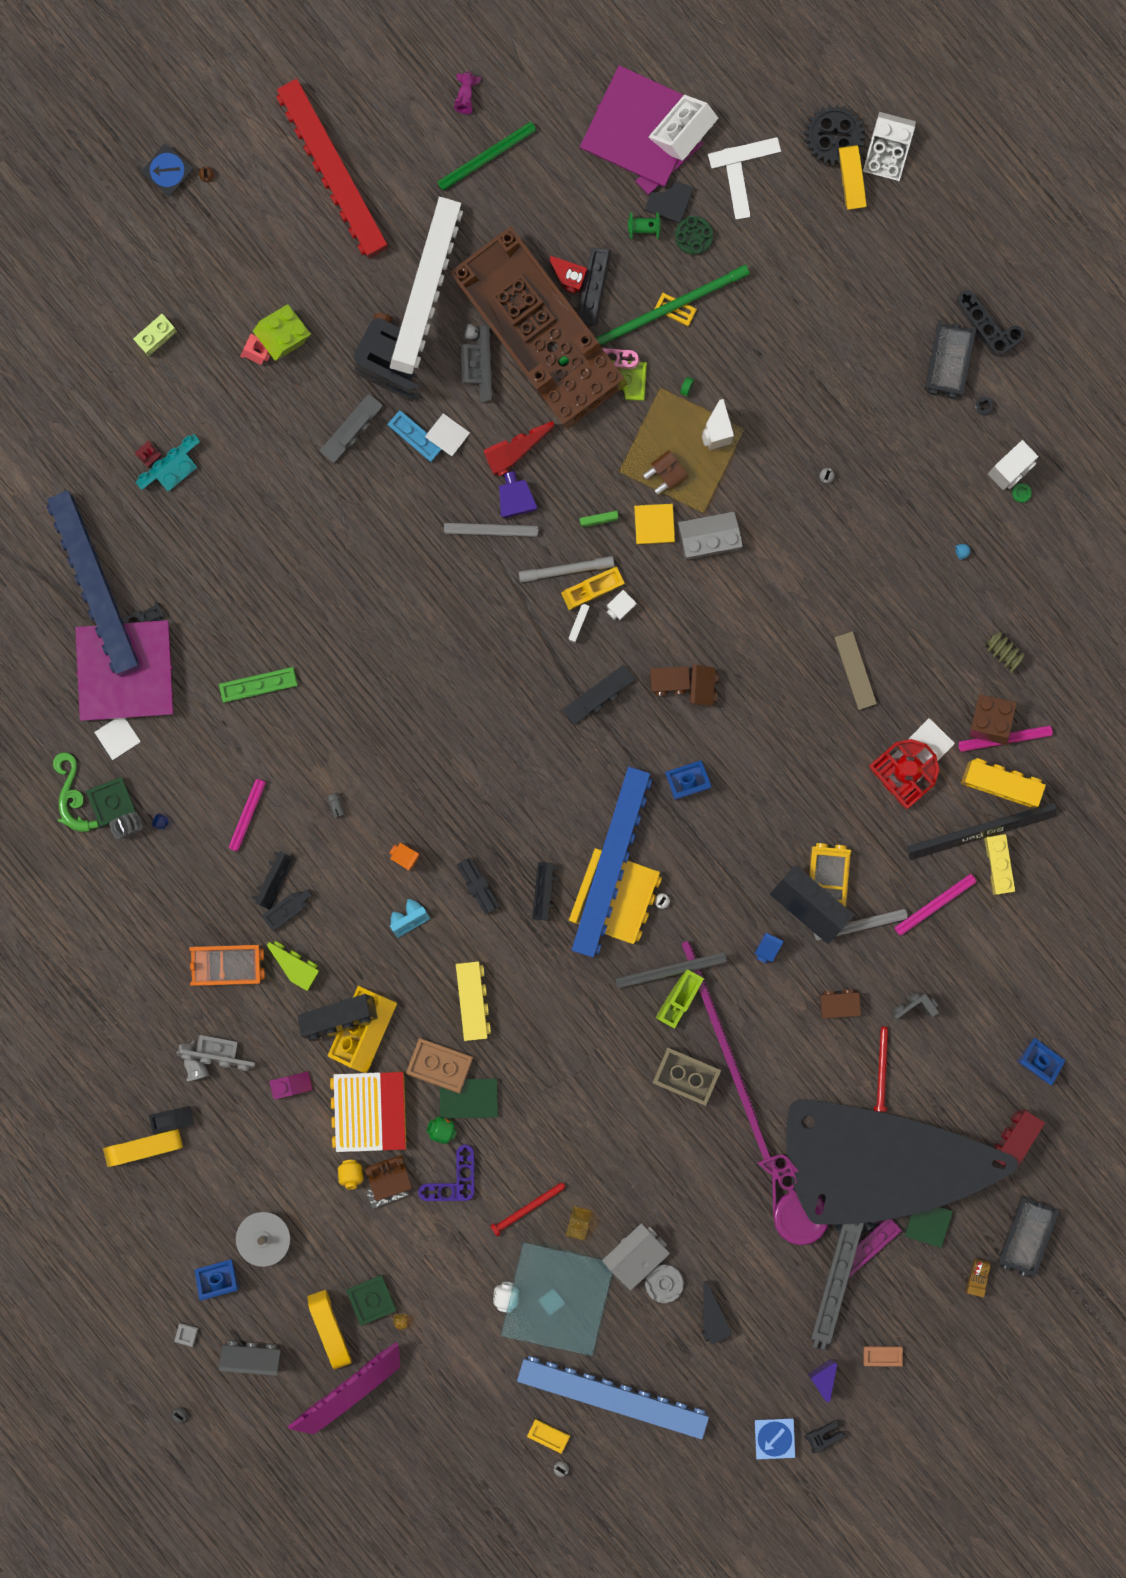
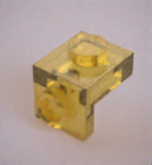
[565,1207,592,1241]

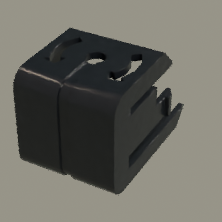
[354,318,421,401]

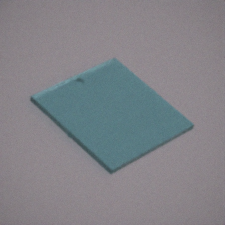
[501,1242,612,1356]

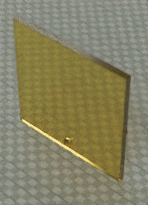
[619,388,744,513]

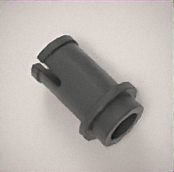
[326,792,345,818]

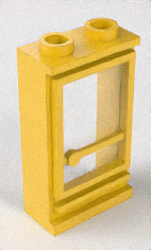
[809,843,851,907]

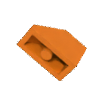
[389,843,420,871]

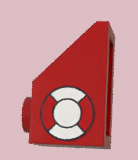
[550,256,587,294]

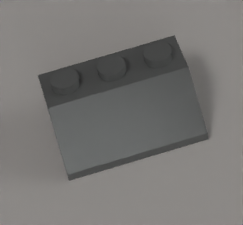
[219,1340,282,1376]

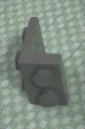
[891,993,939,1019]

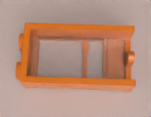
[189,945,265,986]

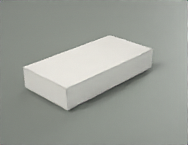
[568,604,589,643]

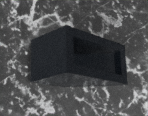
[149,1106,194,1134]

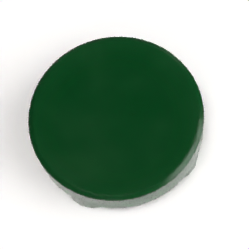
[675,216,713,255]

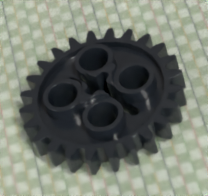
[804,104,866,167]

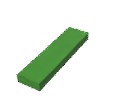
[219,667,298,703]

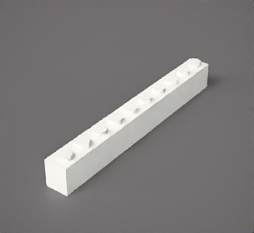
[390,196,463,374]

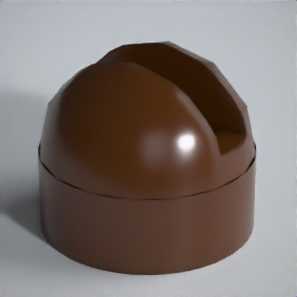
[199,166,214,182]

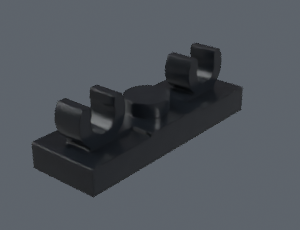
[252,851,295,910]
[532,862,559,921]

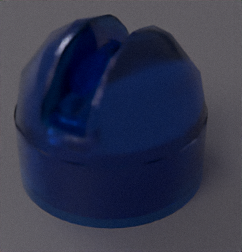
[152,813,168,830]

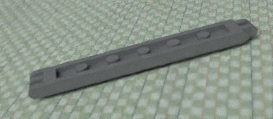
[811,1223,864,1351]

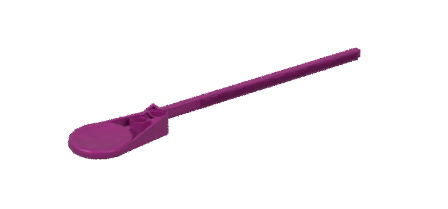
[681,941,828,1245]

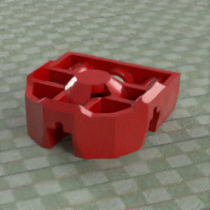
[868,739,940,810]

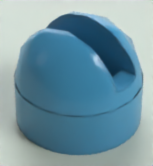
[955,544,971,560]

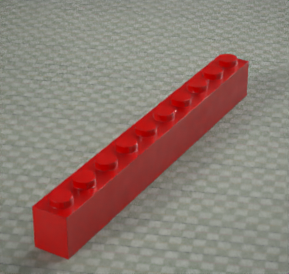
[276,79,388,259]

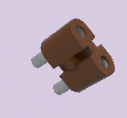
[643,450,689,495]

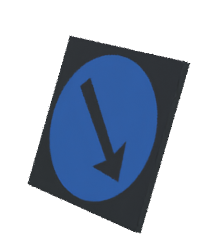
[140,144,194,197]

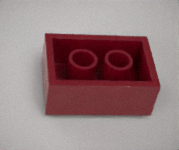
[993,1109,1045,1172]

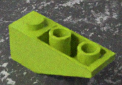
[267,941,320,991]

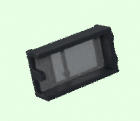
[924,320,976,399]
[997,1196,1059,1278]

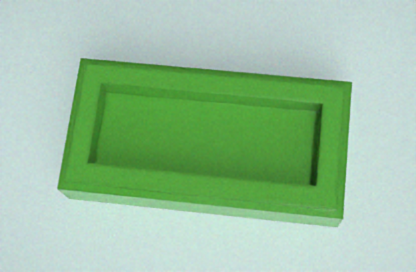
[579,511,618,527]

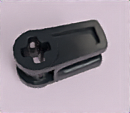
[804,1420,845,1454]

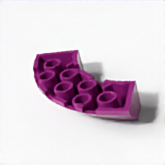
[287,1342,400,1435]

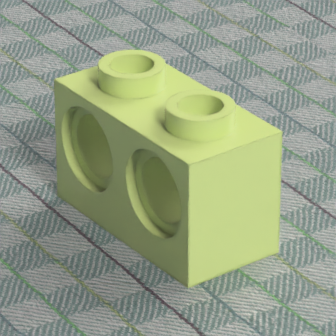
[133,314,177,357]

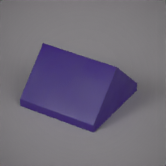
[808,1359,837,1402]

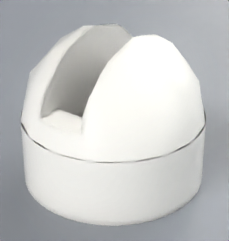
[654,893,670,909]

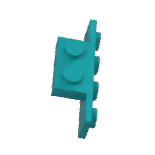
[135,434,200,491]

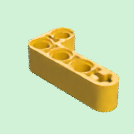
[103,1129,183,1167]
[307,1289,352,1370]

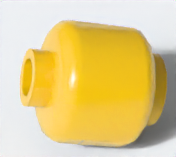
[338,1160,363,1190]

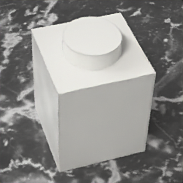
[606,590,637,621]

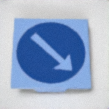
[755,1419,795,1459]

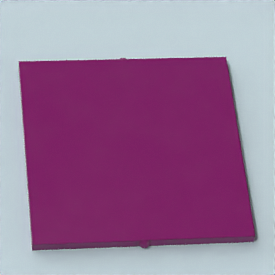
[580,65,683,187]
[75,620,174,721]

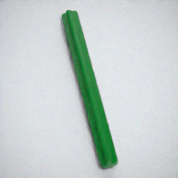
[438,122,536,191]

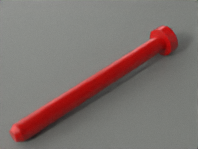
[874,1026,888,1112]
[490,1183,566,1237]

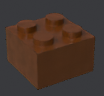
[969,694,1017,745]

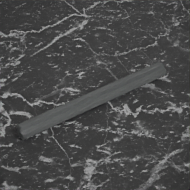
[616,952,728,988]

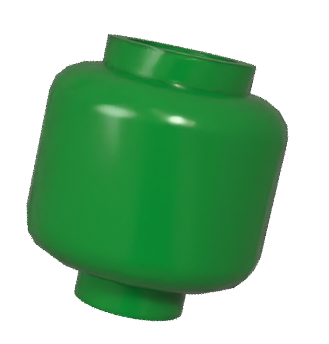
[427,1116,457,1144]

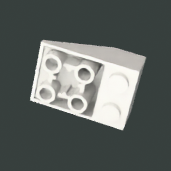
[863,112,916,181]

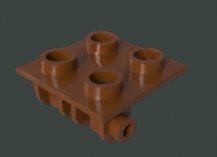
[365,1155,412,1202]

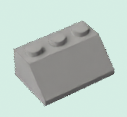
[678,512,743,560]

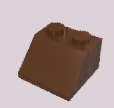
[689,665,718,707]

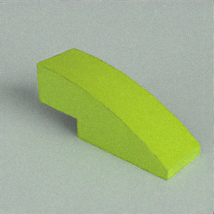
[656,969,704,1028]

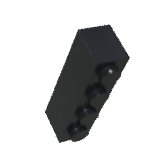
[297,994,378,1041]

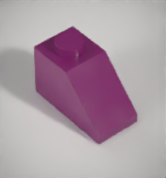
[269,1071,313,1100]

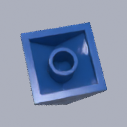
[665,760,711,800]
[1017,1038,1065,1085]
[195,1259,240,1301]

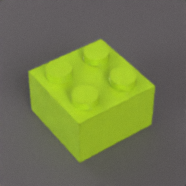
[253,304,311,361]

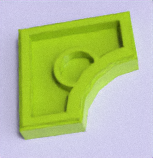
[611,360,647,401]

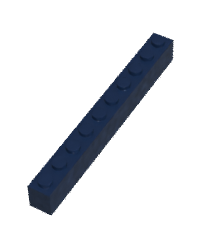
[47,490,141,677]

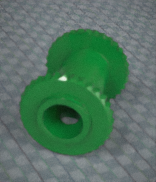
[628,212,661,239]

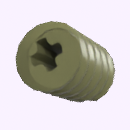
[983,631,1025,674]

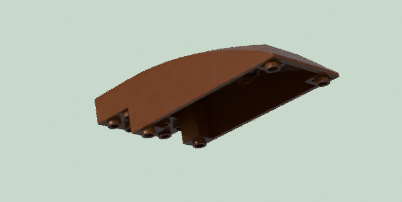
[450,226,628,430]

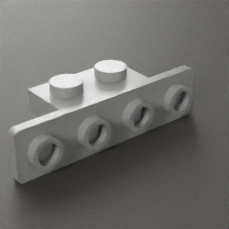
[177,1035,255,1071]

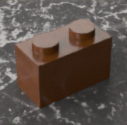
[650,666,690,696]
[819,989,861,1018]

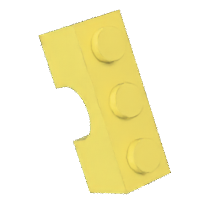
[984,834,1015,895]

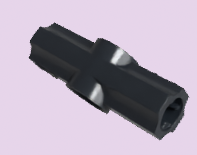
[457,857,499,915]

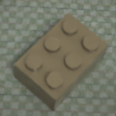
[652,1047,721,1106]

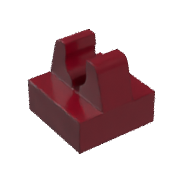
[135,440,162,468]

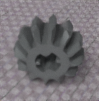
[109,812,143,839]

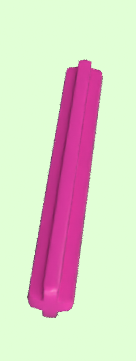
[958,726,1053,752]
[895,874,977,935]

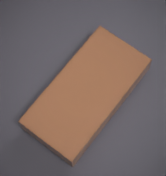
[863,1346,903,1366]

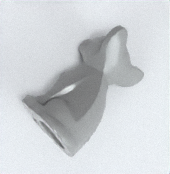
[176,1040,209,1082]

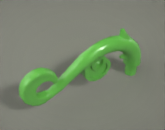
[53,752,99,832]

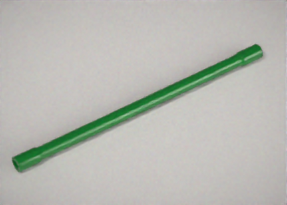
[559,264,750,366]

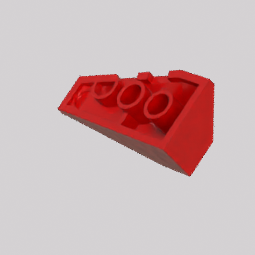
[483,421,555,477]

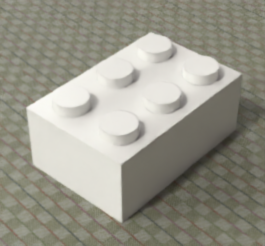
[988,440,1038,490]

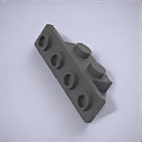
[461,325,493,403]
[320,394,383,463]

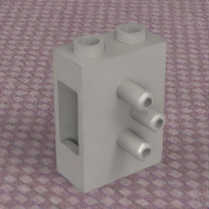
[602,1223,670,1291]

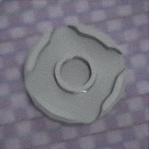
[645,1264,684,1303]

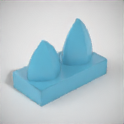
[390,899,430,938]

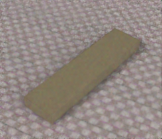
[834,631,877,710]

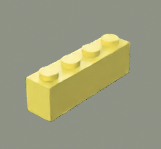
[456,962,491,1041]

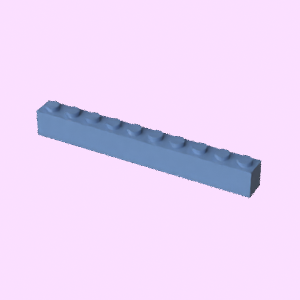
[517,1356,709,1439]

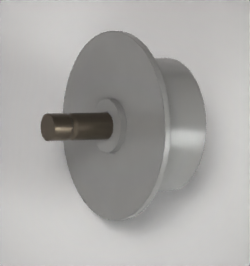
[236,1212,290,1267]

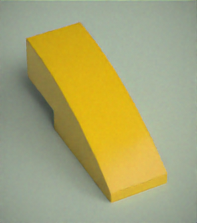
[839,145,866,210]
[561,567,625,610]

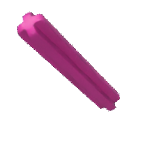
[229,779,266,851]

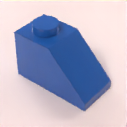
[754,933,784,964]

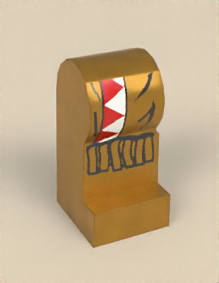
[965,1258,990,1297]

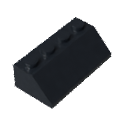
[769,865,854,944]

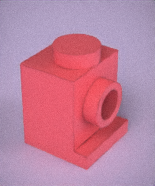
[240,334,270,365]

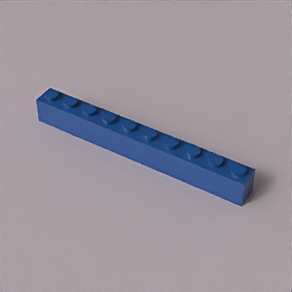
[571,767,652,957]

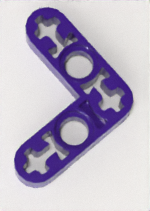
[418,1144,474,1201]

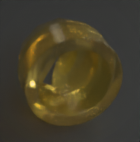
[393,1314,409,1330]

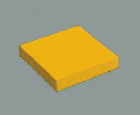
[634,504,675,545]

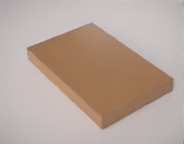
[406,1038,473,1094]

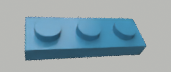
[387,410,442,462]

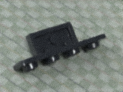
[563,665,634,724]

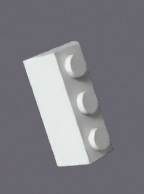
[649,95,718,161]
[702,399,734,450]

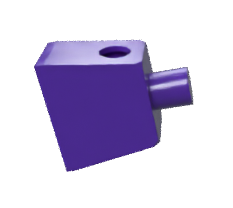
[499,471,537,519]

